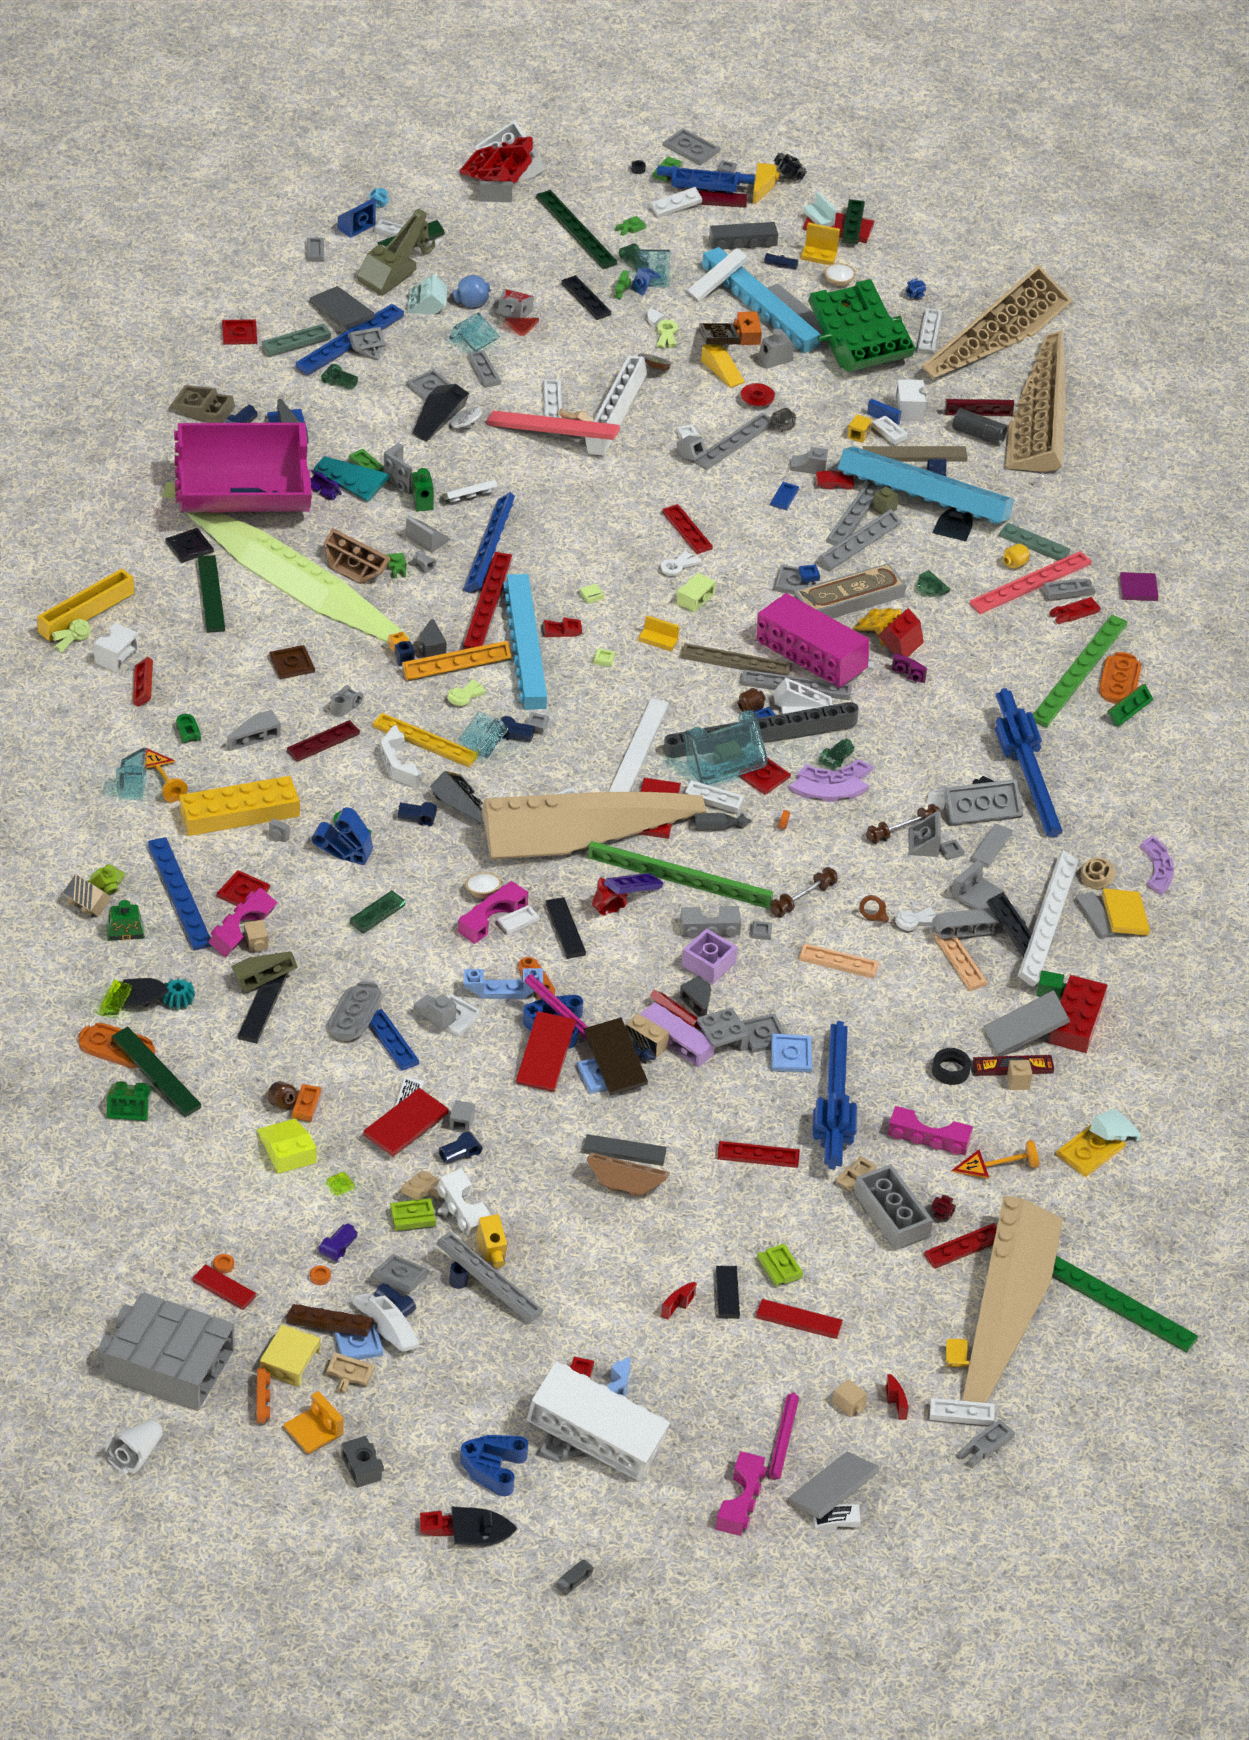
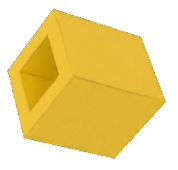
[847,414,872,443]

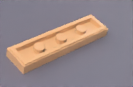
[935,934,987,991]
[799,943,879,979]

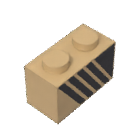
[63,874,112,916]
[626,1013,669,1058]

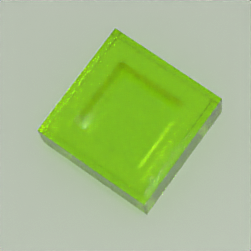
[326,1171,355,1196]

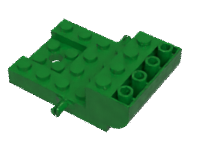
[808,279,916,372]

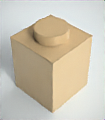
[244,920,268,952]
[1007,1060,1032,1090]
[832,1379,867,1417]

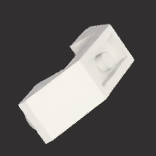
[381,725,422,788]

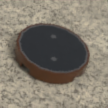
[638,353,671,371]

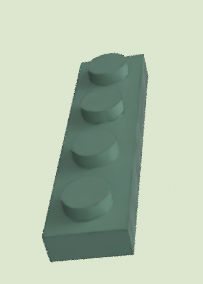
[262,323,331,356]
[999,523,1070,561]

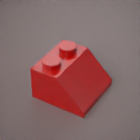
[877,608,924,657]

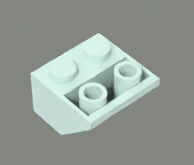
[407,274,448,315]

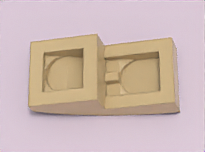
[836,1156,877,1192]

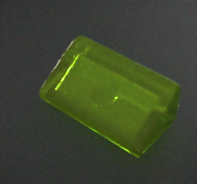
[99,979,133,1016]

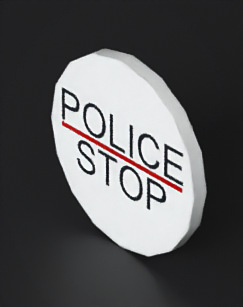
[450,406,482,428]

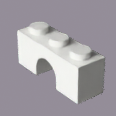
[437,1168,490,1236]

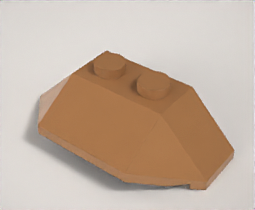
[323,528,391,583]
[587,1152,670,1196]

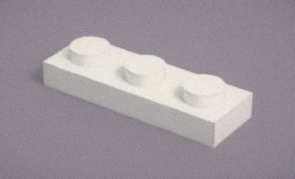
[651,187,702,217]
[442,480,497,503]
[685,780,744,814]
[929,1398,995,1426]

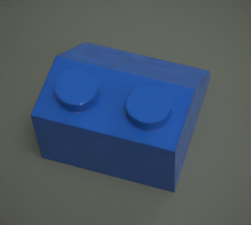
[337,198,376,238]

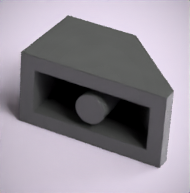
[417,619,447,657]
[679,976,711,1017]

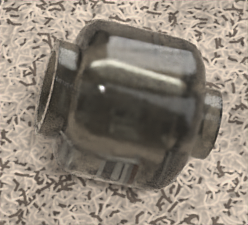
[770,408,796,433]

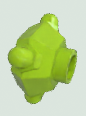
[86,864,125,895]

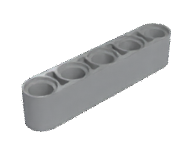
[932,906,1026,939]

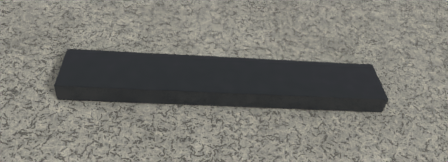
[238,953,289,1044]

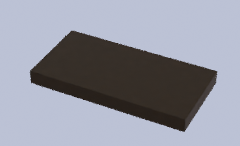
[699,323,740,345]
[584,1017,648,1096]

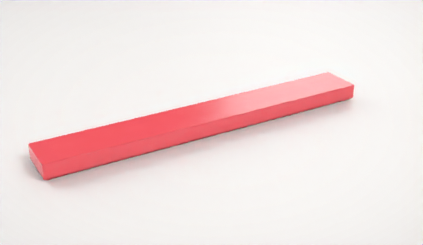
[486,410,620,440]
[970,551,1092,614]

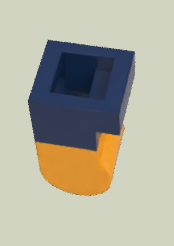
[388,631,415,666]

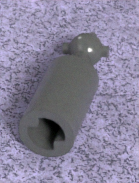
[694,813,752,830]

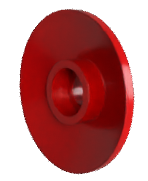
[741,383,775,406]

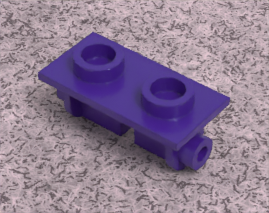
[310,470,342,500]

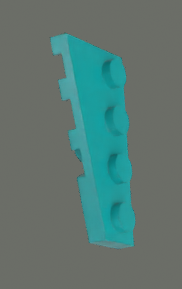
[313,456,390,502]

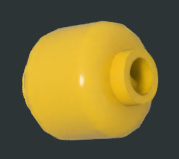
[1003,543,1030,569]

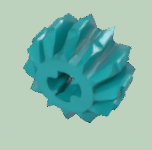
[162,977,195,1011]

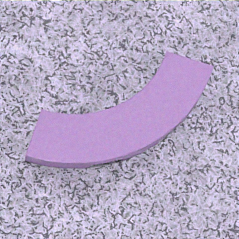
[796,759,873,784]
[789,776,869,802]
[1140,835,1174,896]

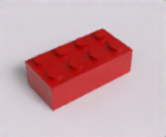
[1049,974,1108,1054]

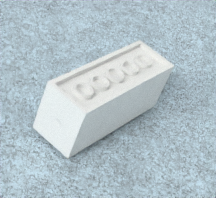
[526,1361,670,1481]

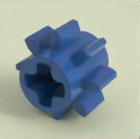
[906,278,926,299]

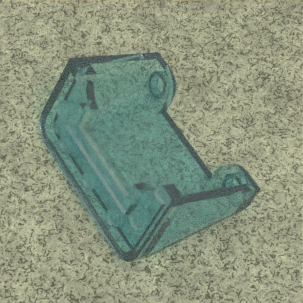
[685,710,768,785]

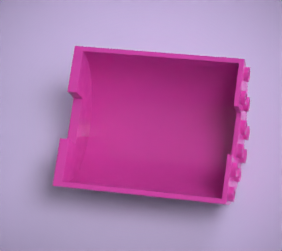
[174,423,312,513]

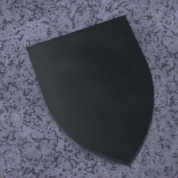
[932,507,973,542]
[110,978,169,1009]
[451,1506,518,1546]

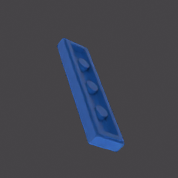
[369,1009,419,1071]

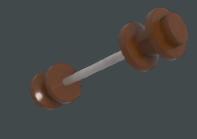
[866,804,941,844]
[770,867,838,918]

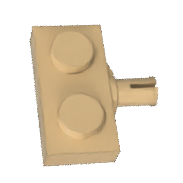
[558,408,594,422]
[401,1170,441,1200]
[327,1353,375,1394]

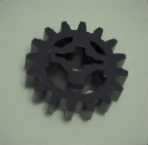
[773,152,807,180]

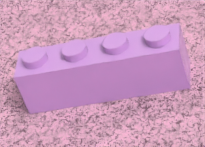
[640,1002,715,1067]

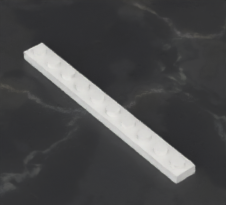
[1018,850,1078,987]

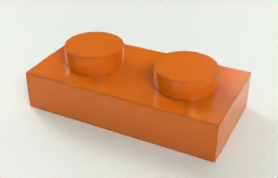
[292,1084,322,1122]

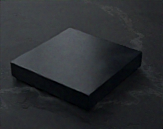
[165,528,214,563]

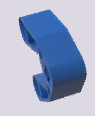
[311,807,373,865]
[523,995,583,1049]
[460,1435,528,1497]

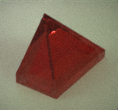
[504,318,539,336]

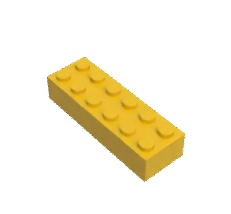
[179,775,300,836]

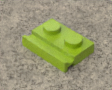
[390,1198,436,1231]
[757,1243,803,1287]

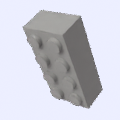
[854,1164,933,1250]

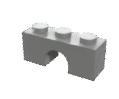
[680,906,741,937]

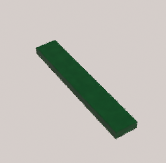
[198,555,225,633]
[112,1026,201,1117]

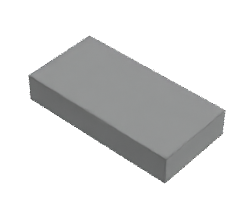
[307,238,324,262]

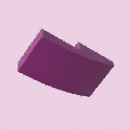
[891,653,927,683]

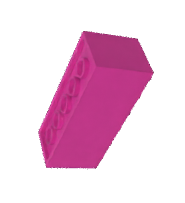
[757,593,869,688]

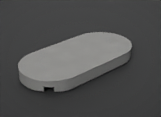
[328,982,382,1041]

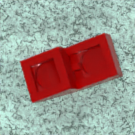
[816,471,854,490]
[542,617,582,637]
[661,1282,697,1320]
[885,1374,909,1420]
[420,1510,454,1536]

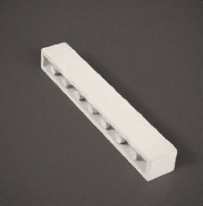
[585,356,647,455]

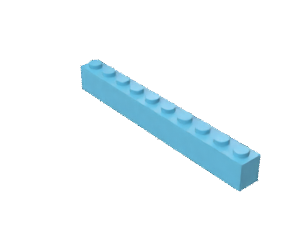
[702,247,821,353]
[503,574,547,710]

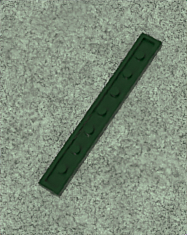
[536,190,618,269]

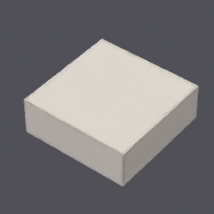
[676,424,699,440]

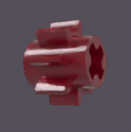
[931,1195,956,1221]

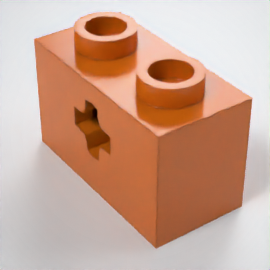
[734,311,762,345]

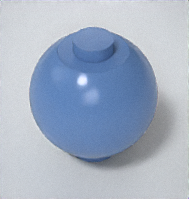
[453,275,491,308]

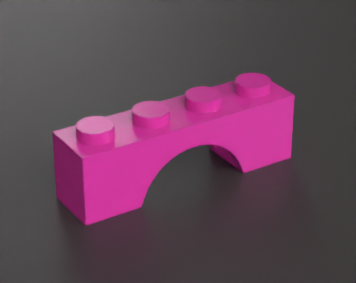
[458,880,528,944]
[208,888,278,957]
[887,1106,973,1155]
[716,1451,768,1536]

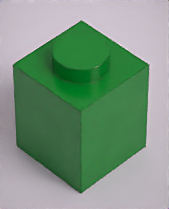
[1037,970,1067,1001]

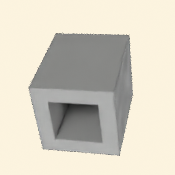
[677,436,707,460]
[449,1100,475,1133]

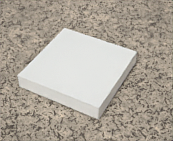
[444,993,482,1038]

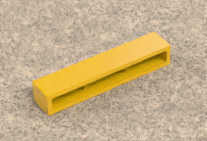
[37,568,134,642]

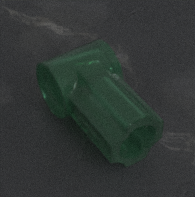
[619,243,649,271]
[321,363,358,390]
[819,738,855,771]

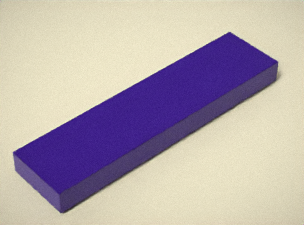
[604,873,664,894]

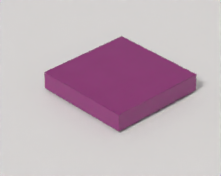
[1119,572,1159,601]

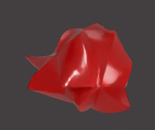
[592,877,629,916]

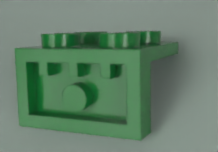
[107,1081,152,1121]

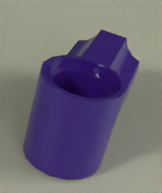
[319,1223,358,1263]

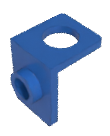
[631,268,661,296]

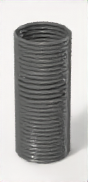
[952,408,1008,446]

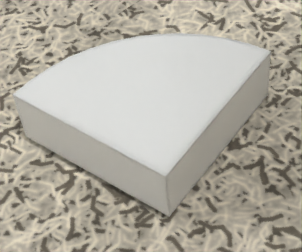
[647,308,664,327]

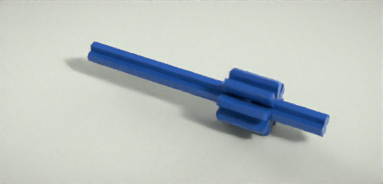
[995,688,1062,838]
[812,1021,858,1170]

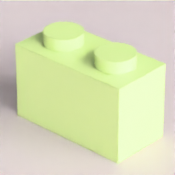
[676,573,716,613]

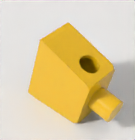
[476,1214,507,1268]

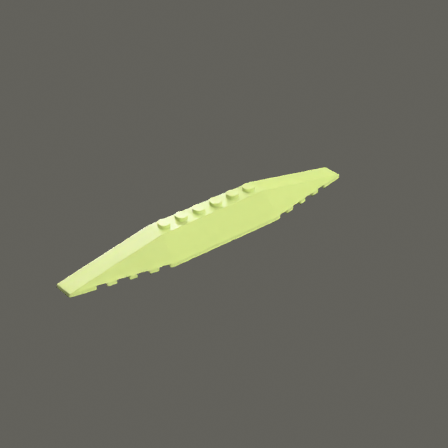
[187,512,410,643]

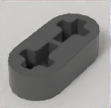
[557,1560,594,1595]

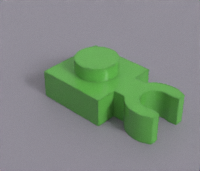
[615,216,646,236]
[615,270,631,299]
[386,553,407,578]

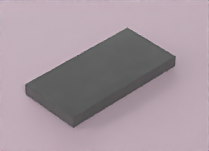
[309,286,375,330]

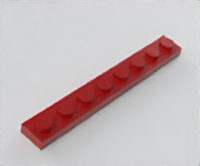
[463,552,512,650]

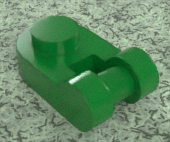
[176,714,201,743]

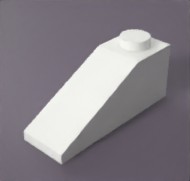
[774,677,832,708]

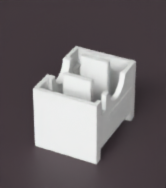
[895,379,927,421]
[94,623,138,673]

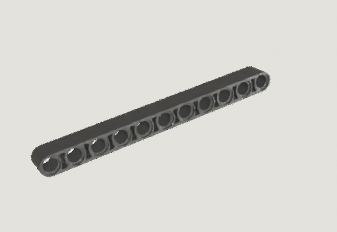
[664,702,859,758]

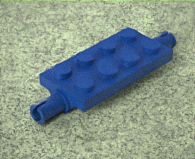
[657,166,755,193]

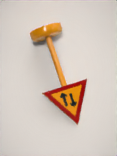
[140,748,188,803]
[951,1139,1039,1179]

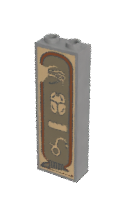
[793,563,906,618]

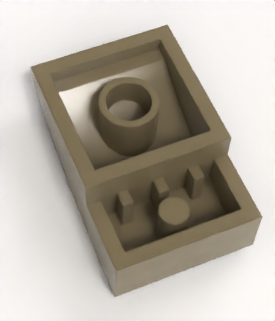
[171,385,235,423]

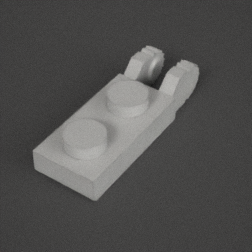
[1043,578,1096,600]
[958,1419,1015,1467]

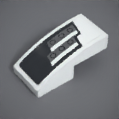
[814,1504,860,1530]

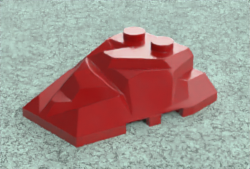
[459,136,533,183]

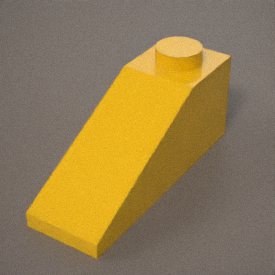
[752,163,779,204]
[701,344,745,388]

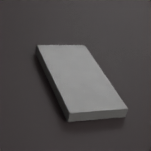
[943,779,1023,825]
[984,990,1070,1056]
[788,1451,879,1519]

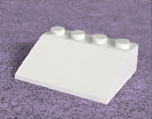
[475,120,546,181]

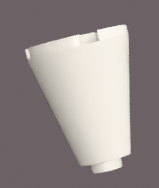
[105,1420,163,1474]

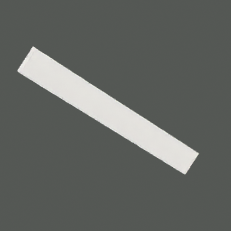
[609,698,669,792]

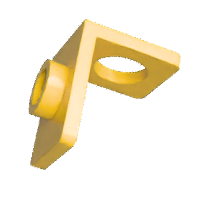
[946,1338,969,1368]

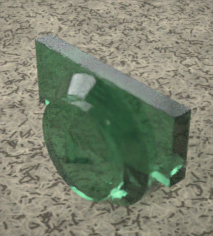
[917,570,950,596]

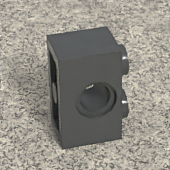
[341,1436,384,1488]

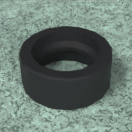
[932,1048,971,1085]

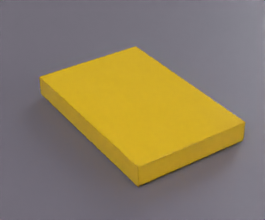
[1102,888,1150,936]
[1056,1124,1126,1177]

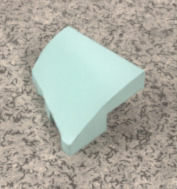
[1090,1109,1141,1141]

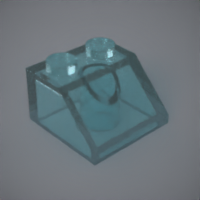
[116,748,147,801]

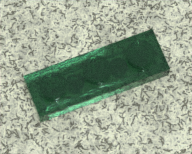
[350,890,405,934]

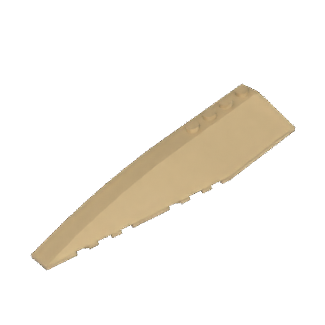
[963,1195,1063,1403]

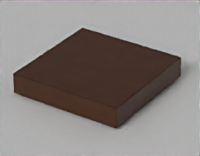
[269,645,315,679]

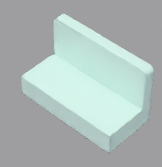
[803,192,836,227]

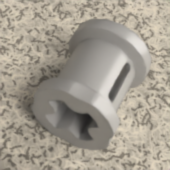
[412,550,436,573]

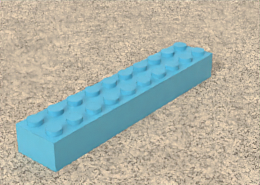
[838,446,1015,524]

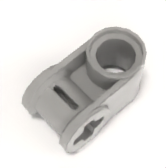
[331,685,364,717]

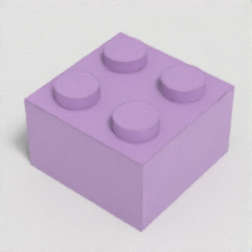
[682,928,738,984]

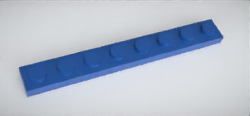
[296,304,404,375]
[463,492,515,593]
[148,837,212,951]

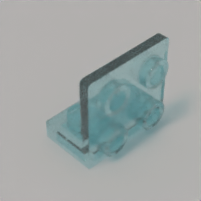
[635,249,671,288]
[449,312,500,352]
[459,711,508,759]

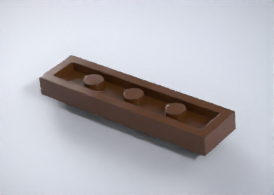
[286,1304,374,1337]

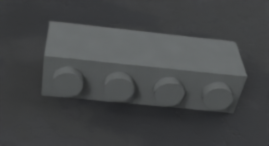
[709,222,778,250]

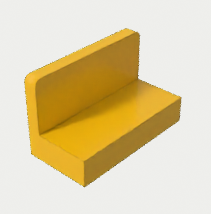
[638,615,680,652]

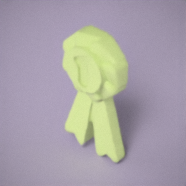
[657,320,678,348]
[52,618,91,653]
[447,679,486,706]

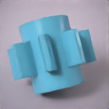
[369,187,389,208]

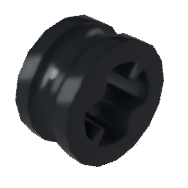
[631,160,646,174]

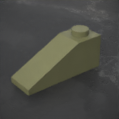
[231,951,298,993]

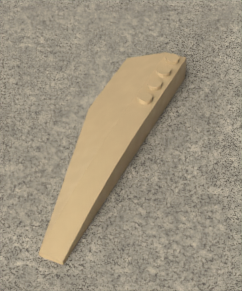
[921,265,1072,379]
[1006,330,1065,472]
[481,792,706,859]

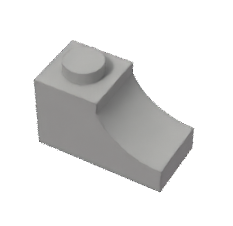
[790,447,828,474]
[414,994,456,1030]

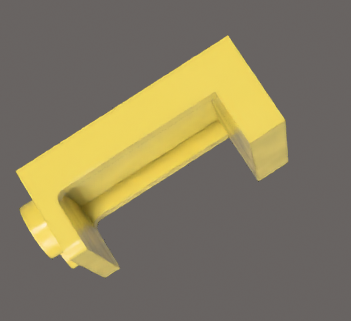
[260,1324,321,1387]

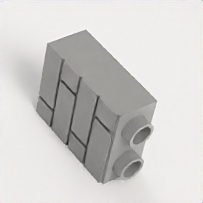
[97,1293,235,1411]

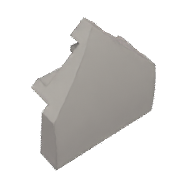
[348,327,387,360]
[538,1433,585,1463]

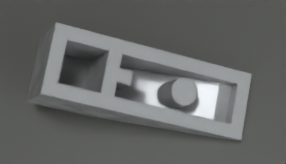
[227,710,281,751]

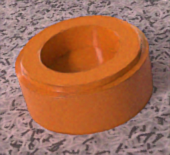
[778,810,790,829]
[213,1254,234,1274]
[310,1265,331,1285]

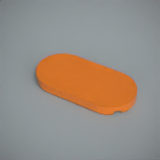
[1099,652,1141,704]
[79,1023,155,1068]

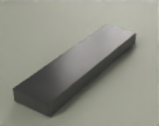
[583,1134,667,1166]

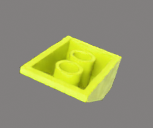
[257,1118,317,1174]

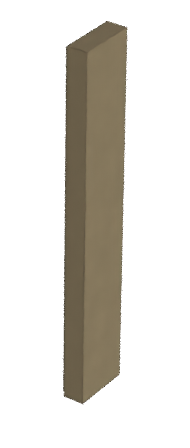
[862,446,968,462]
[681,643,792,676]

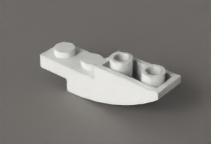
[352,1293,419,1351]

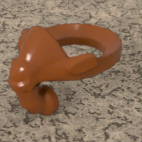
[859,895,889,923]

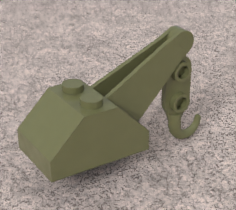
[357,209,435,296]

